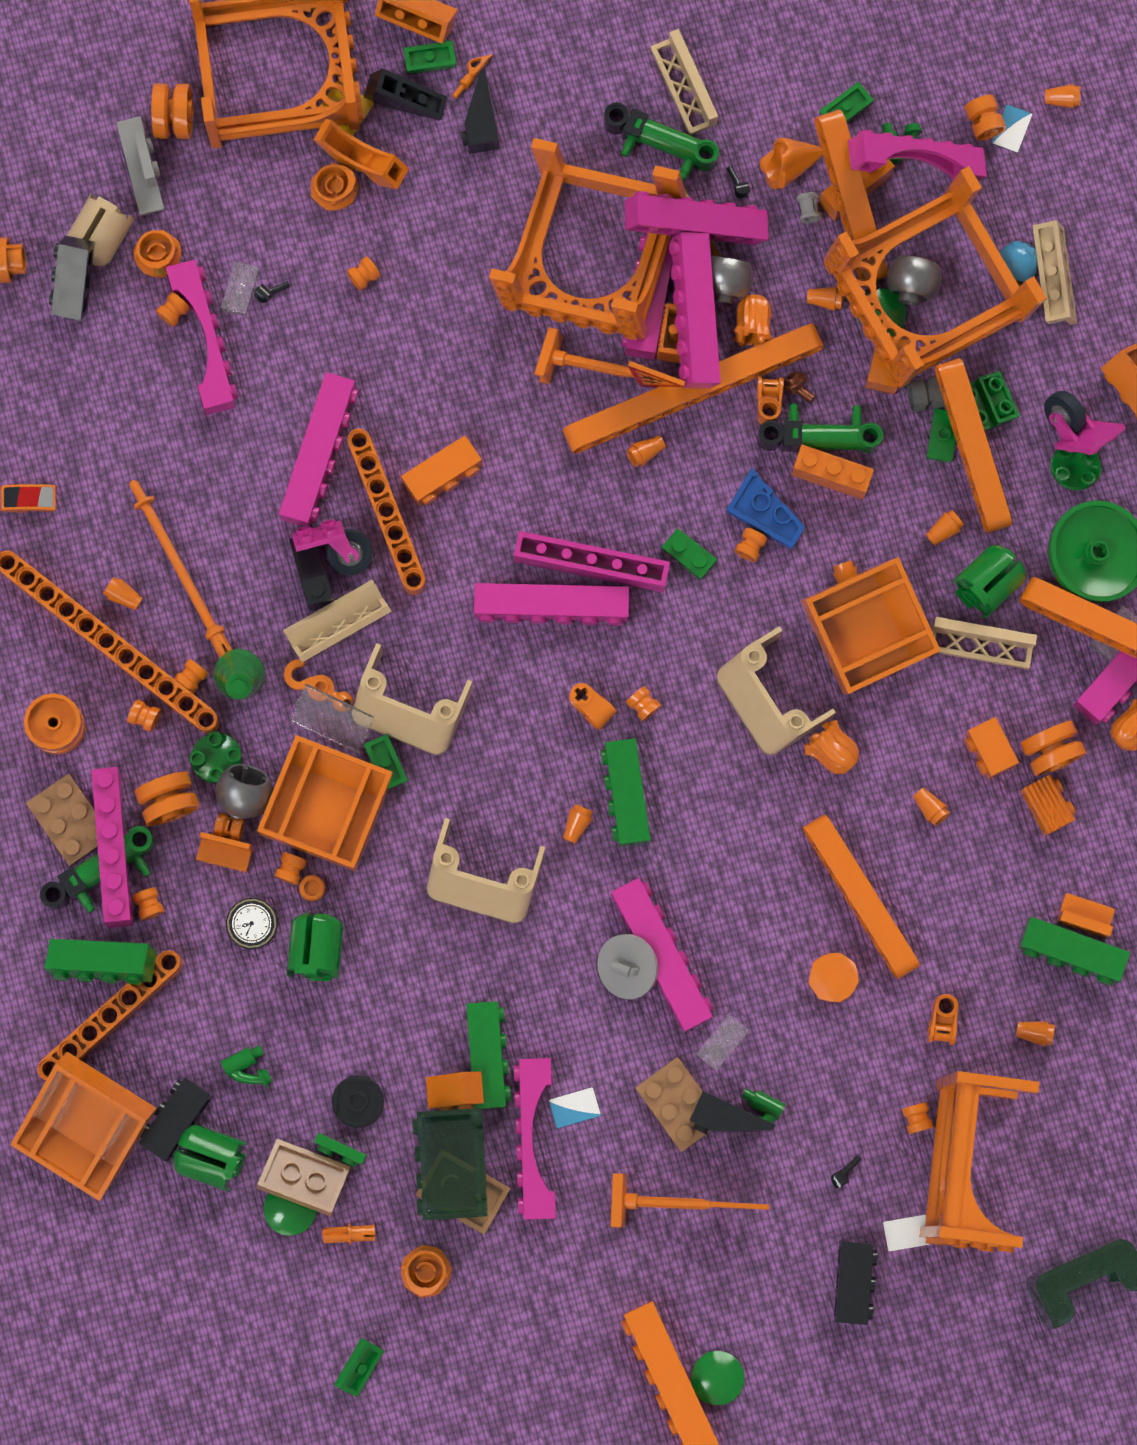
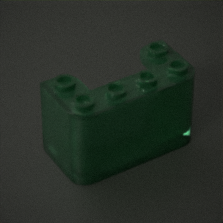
[412,1108,488,1221]
[1026,1239,1137,1329]

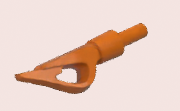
[451,54,494,99]

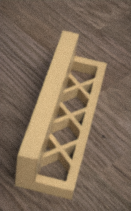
[650,29,718,136]
[1032,220,1077,325]
[283,580,391,662]
[931,617,1037,670]

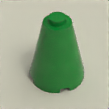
[213,649,265,700]

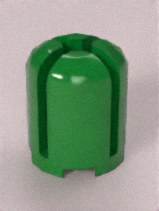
[951,545,1026,618]
[286,913,343,982]
[173,1125,248,1193]

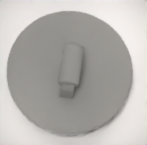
[597,934,658,999]

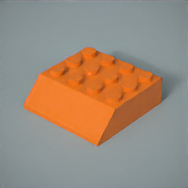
[800,557,941,694]
[257,735,393,872]
[10,1052,157,1201]

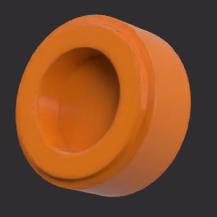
[299,875,326,902]

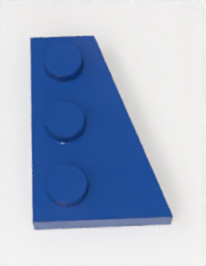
[726,468,805,551]

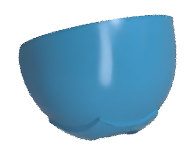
[999,241,1038,282]

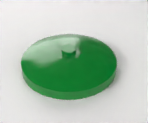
[1048,500,1137,603]

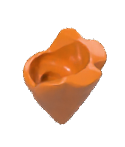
[759,137,823,190]

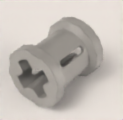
[797,192,822,224]

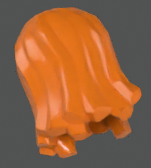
[734,294,772,347]
[1110,698,1137,751]
[804,720,859,774]

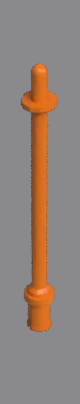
[129,480,233,659]

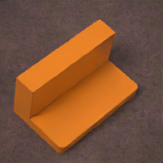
[196,832,254,873]
[1056,893,1115,939]

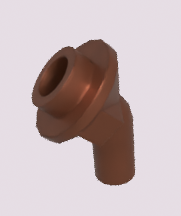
[783,371,816,404]

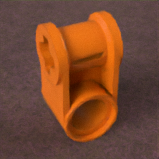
[756,376,784,425]
[569,683,617,731]
[927,994,958,1046]

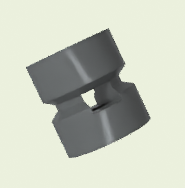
[907,375,945,413]

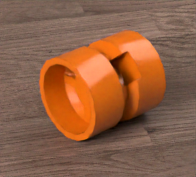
[964,94,1007,141]

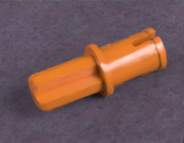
[322,1223,375,1245]

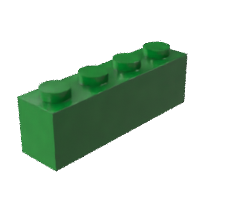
[600,738,650,848]
[1017,917,1130,986]
[44,939,157,985]
[466,1001,511,1110]

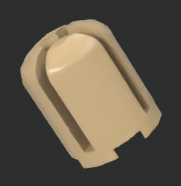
[66,193,135,266]

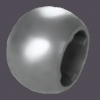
[886,255,942,306]
[711,256,753,304]
[215,764,272,819]

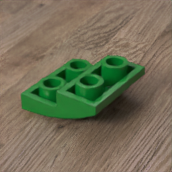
[970,371,1020,432]

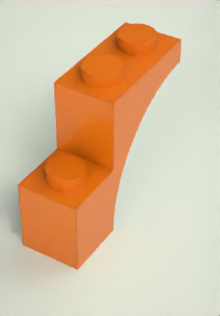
[313,119,409,190]

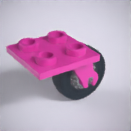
[1044,391,1126,455]
[291,519,373,575]

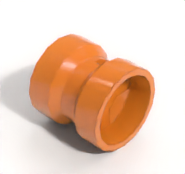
[346,256,381,291]
[155,292,190,328]
[734,528,767,562]
[173,659,209,694]
[626,686,662,722]
[127,699,162,733]
[213,812,245,841]
[274,852,307,886]
[132,887,165,921]
[902,1102,934,1134]

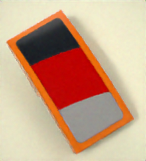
[0,484,56,513]

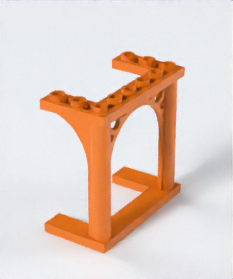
[189,0,364,149]
[489,138,686,340]
[824,166,1047,388]
[919,1071,1040,1253]

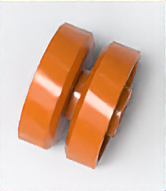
[151,83,194,139]
[24,693,86,755]
[1020,720,1087,777]
[134,771,201,827]

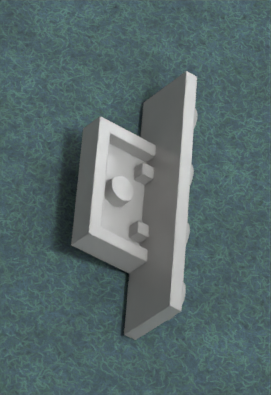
[116,116,165,216]

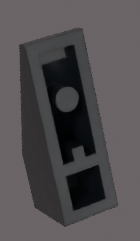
[363,68,447,121]
[461,70,499,154]
[289,538,334,612]
[690,1091,775,1135]

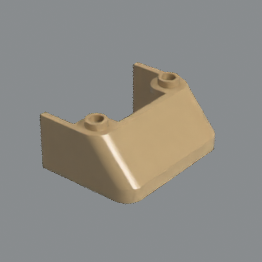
[717,626,836,755]
[352,643,473,755]
[427,818,545,923]

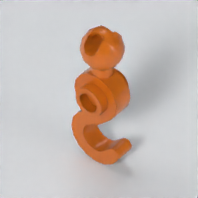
[284,659,353,712]

